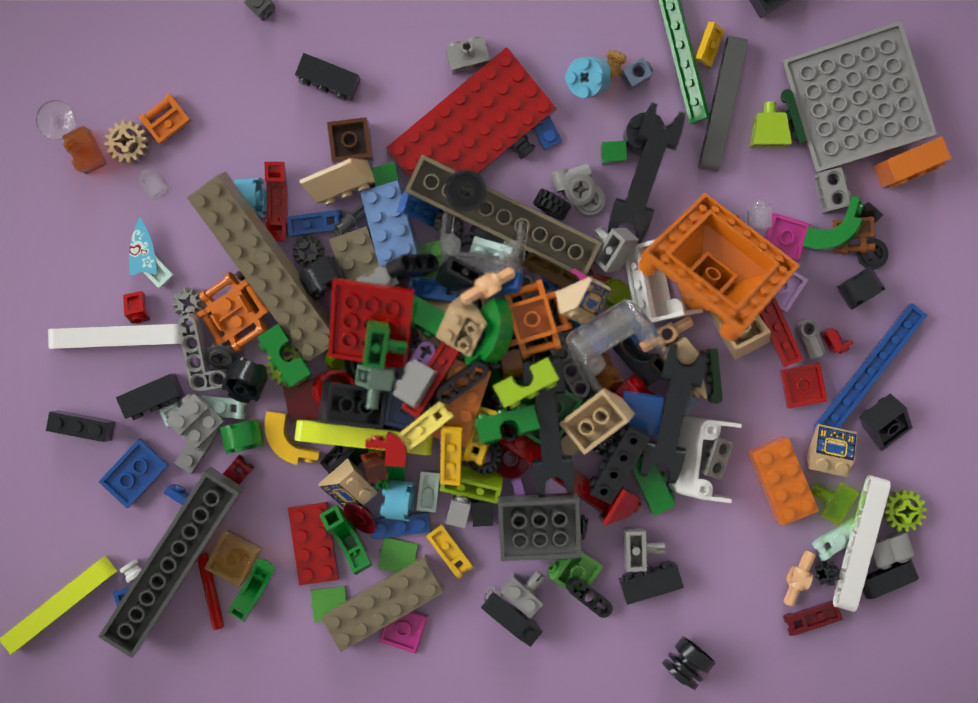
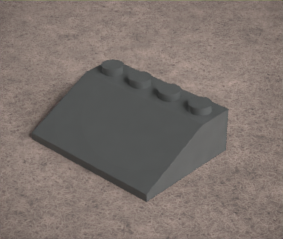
[498,493,581,561]

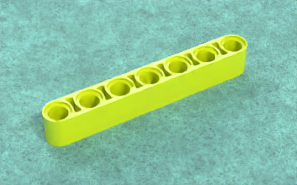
[295,420,433,455]
[0,556,118,655]

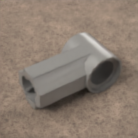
[551,164,592,193]
[795,320,827,359]

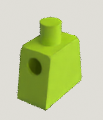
[749,101,792,148]

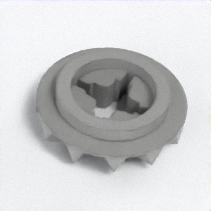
[564,173,596,205]
[575,185,606,216]
[172,287,204,317]

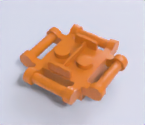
[196,272,270,353]
[504,279,573,359]

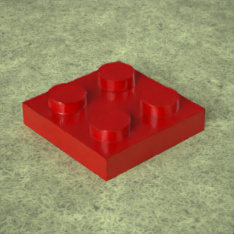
[780,362,828,409]

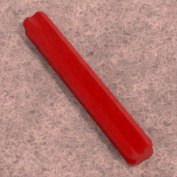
[197,553,224,630]

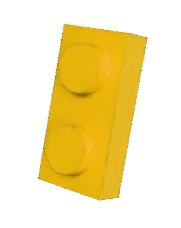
[695,22,725,67]

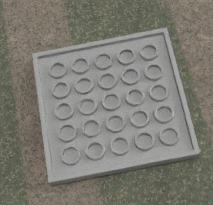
[782,21,937,173]

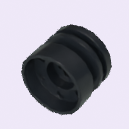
[662,636,716,690]

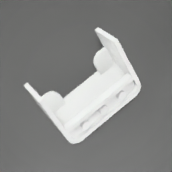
[625,239,703,324]
[668,416,742,503]

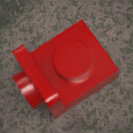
[123,291,150,324]
[820,328,854,354]

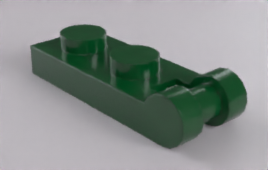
[780,89,807,145]
[706,348,723,404]

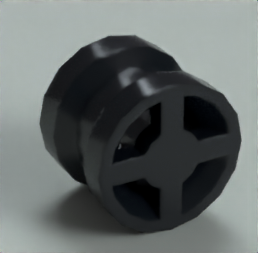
[511,135,536,160]

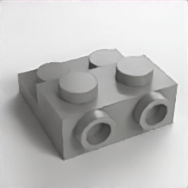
[166,393,225,449]

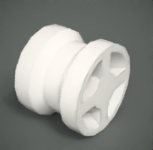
[119,559,142,583]

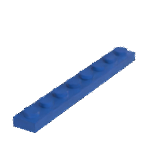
[814,303,927,428]

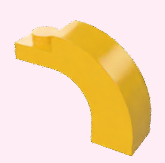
[264,410,322,465]

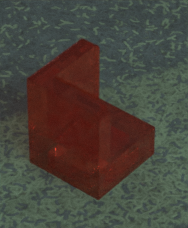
[361,450,388,484]

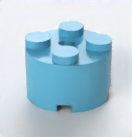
[565,56,611,98]
[233,178,267,218]
[380,479,416,522]

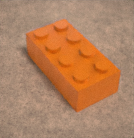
[431,358,491,448]
[747,436,819,526]

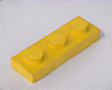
[440,426,463,486]

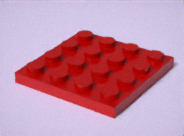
[328,278,415,369]

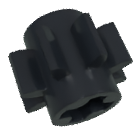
[815,561,840,586]

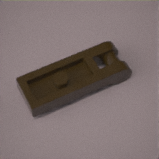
[522,252,579,289]

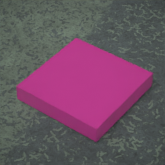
[765,213,811,262]
[379,611,428,654]

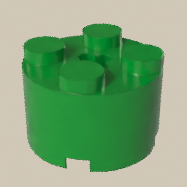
[220,419,264,455]

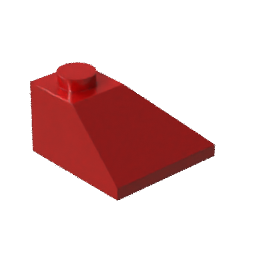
[599,487,641,526]

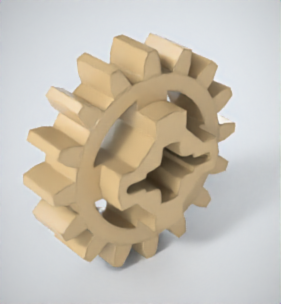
[104,120,149,164]

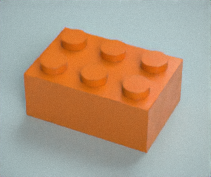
[873,137,952,189]

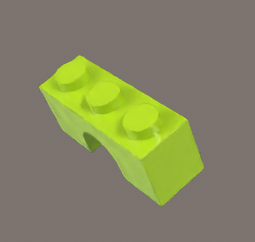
[493,357,559,409]

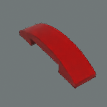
[264,162,288,241]

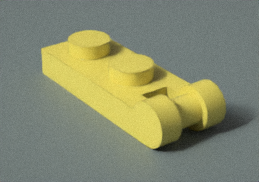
[398,401,455,451]

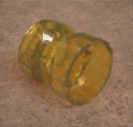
[606,50,627,77]

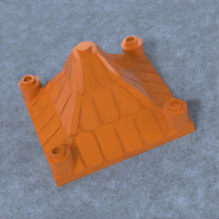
[638,193,800,341]

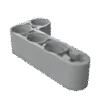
[178,313,228,391]

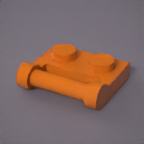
[138,93,191,145]

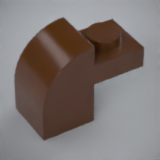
[498,348,524,381]

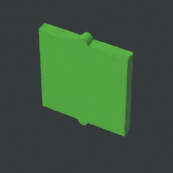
[378,537,418,572]
[311,586,347,622]

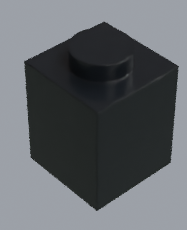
[472,499,493,527]

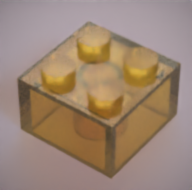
[204,530,263,587]

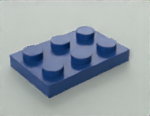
[99,438,169,508]

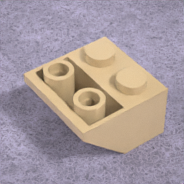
[435,296,486,357]

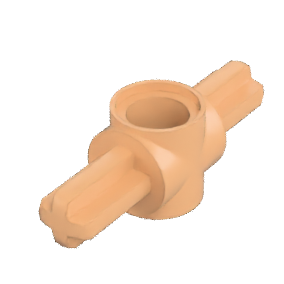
[460,267,515,305]
[639,316,694,352]
[783,550,816,607]

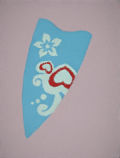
[129,217,157,275]

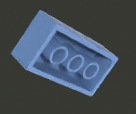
[360,180,421,266]

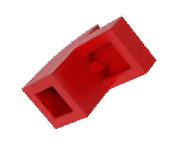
[365,432,407,467]

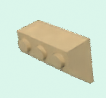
[300,158,376,206]
[559,388,635,455]

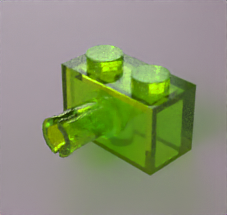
[811,482,860,526]

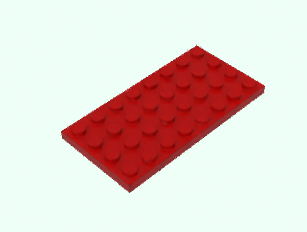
[386,47,557,179]

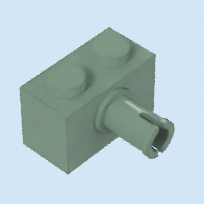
[355,365,395,409]

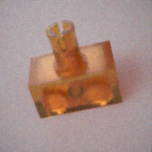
[62,126,107,174]

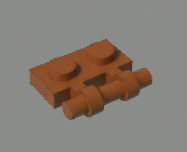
[833,217,876,255]

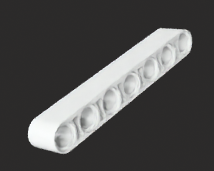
[48,324,182,349]
[833,475,890,612]

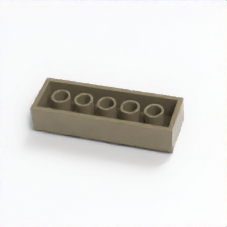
[321,554,445,652]

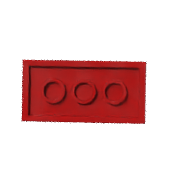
[288,501,339,585]

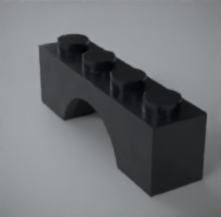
[600,308,665,387]

